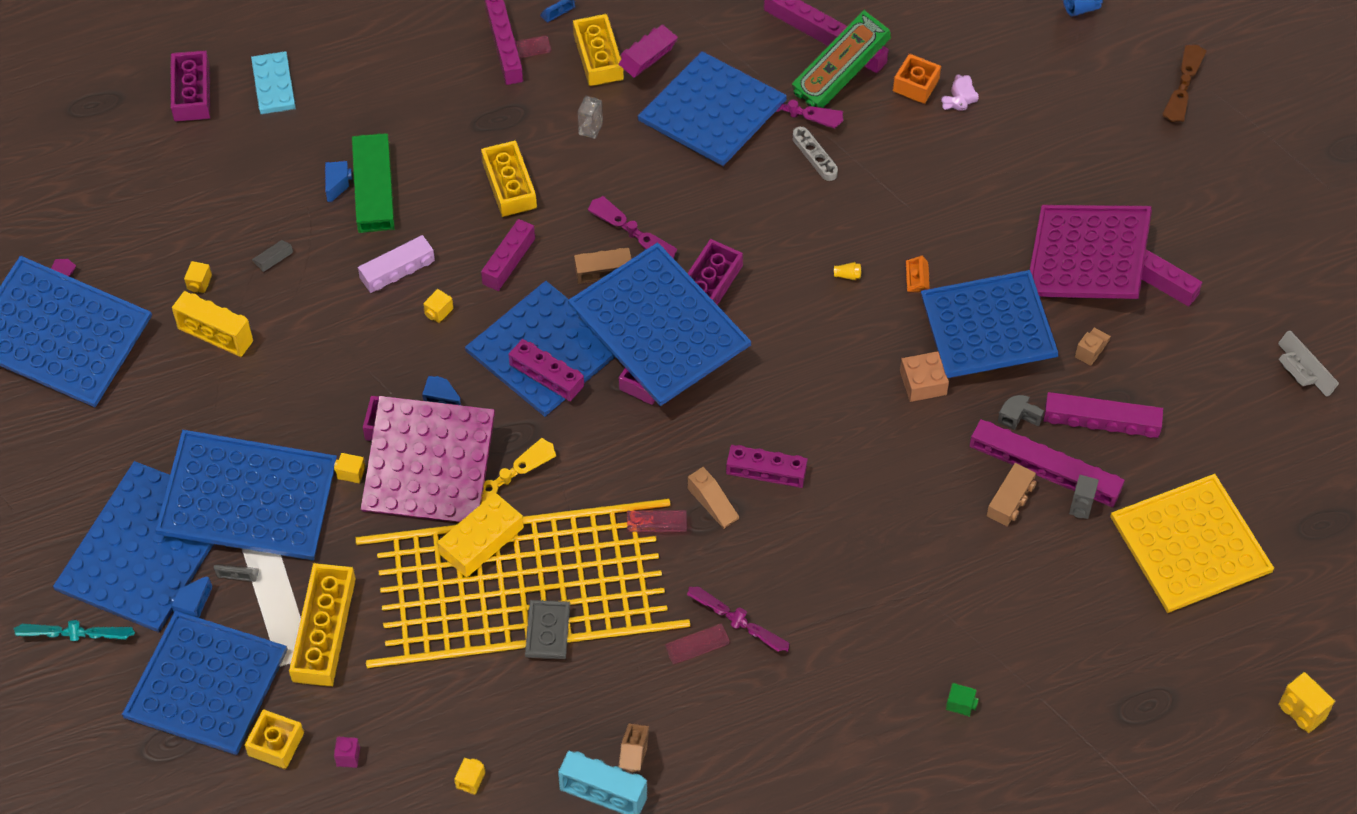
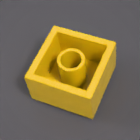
[1279,672,1335,733]
[245,710,304,769]

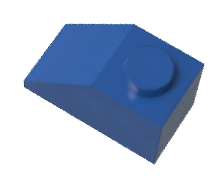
[325,161,352,202]
[422,376,461,405]
[171,577,212,618]

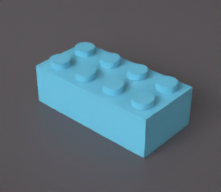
[558,751,647,814]

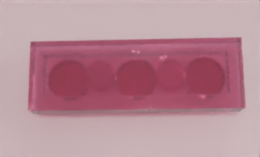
[627,510,687,532]
[665,623,729,665]

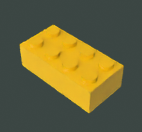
[573,14,623,86]
[481,140,537,217]
[172,291,253,357]
[437,492,524,578]

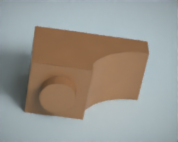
[1075,328,1111,366]

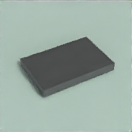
[525,600,570,659]

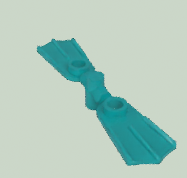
[14,620,135,641]

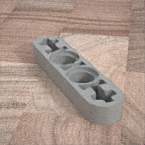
[793,127,838,181]

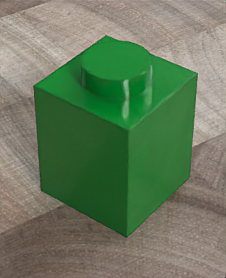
[946,683,979,716]

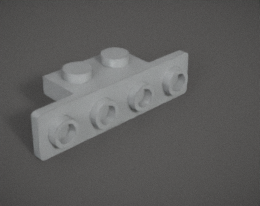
[1278,331,1339,396]

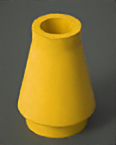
[834,262,861,280]

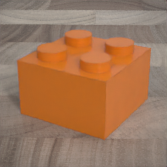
[893,54,941,104]

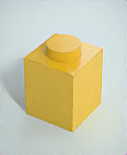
[184,261,212,293]
[423,289,453,323]
[334,453,366,484]
[454,758,485,795]

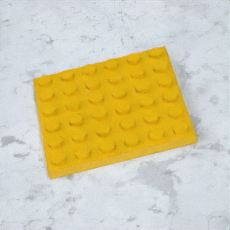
[1110,474,1274,613]

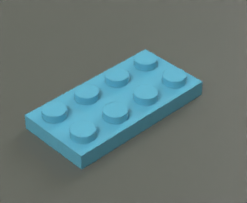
[251,52,296,114]

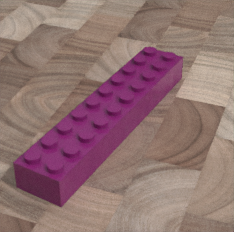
[619,239,743,405]

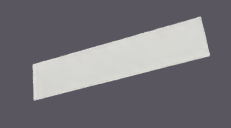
[242,549,301,667]

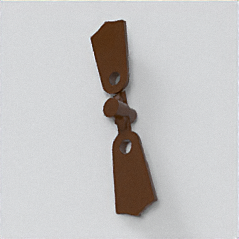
[1162,45,1207,122]

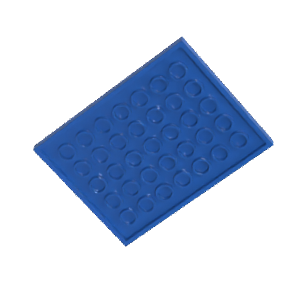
[568,242,751,406]
[0,256,152,408]
[155,430,337,560]
[53,461,214,633]

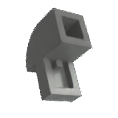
[997,395,1044,430]

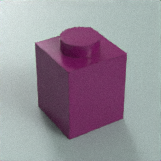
[334,737,360,768]

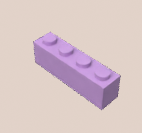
[358,235,435,293]

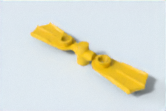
[481,438,556,504]

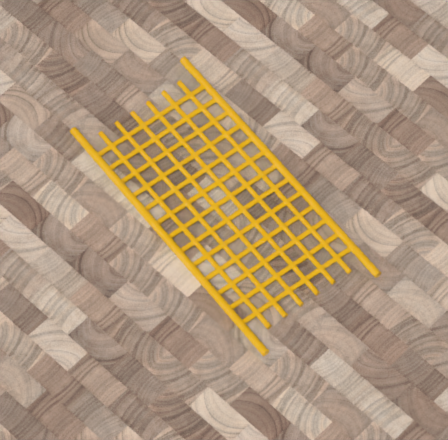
[356,499,690,668]

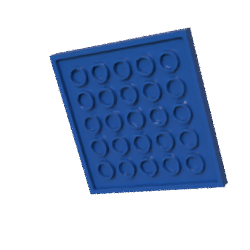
[638,51,787,166]
[921,270,1058,378]
[465,281,615,417]
[122,611,288,755]

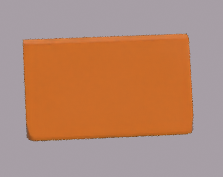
[906,255,930,292]

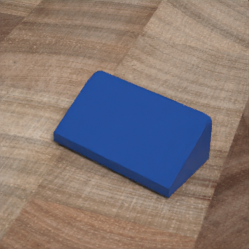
[540,0,575,22]

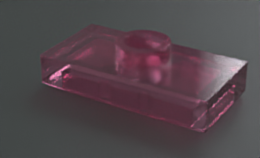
[515,35,551,58]

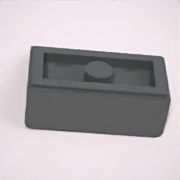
[252,240,293,272]
[213,564,259,582]

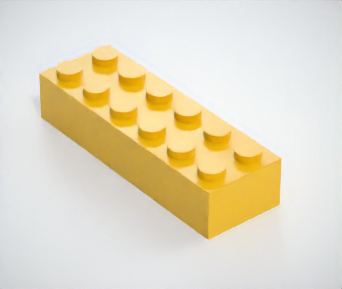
[289,563,356,687]

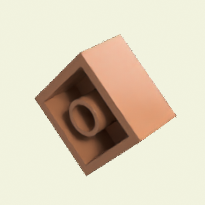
[900,351,949,402]

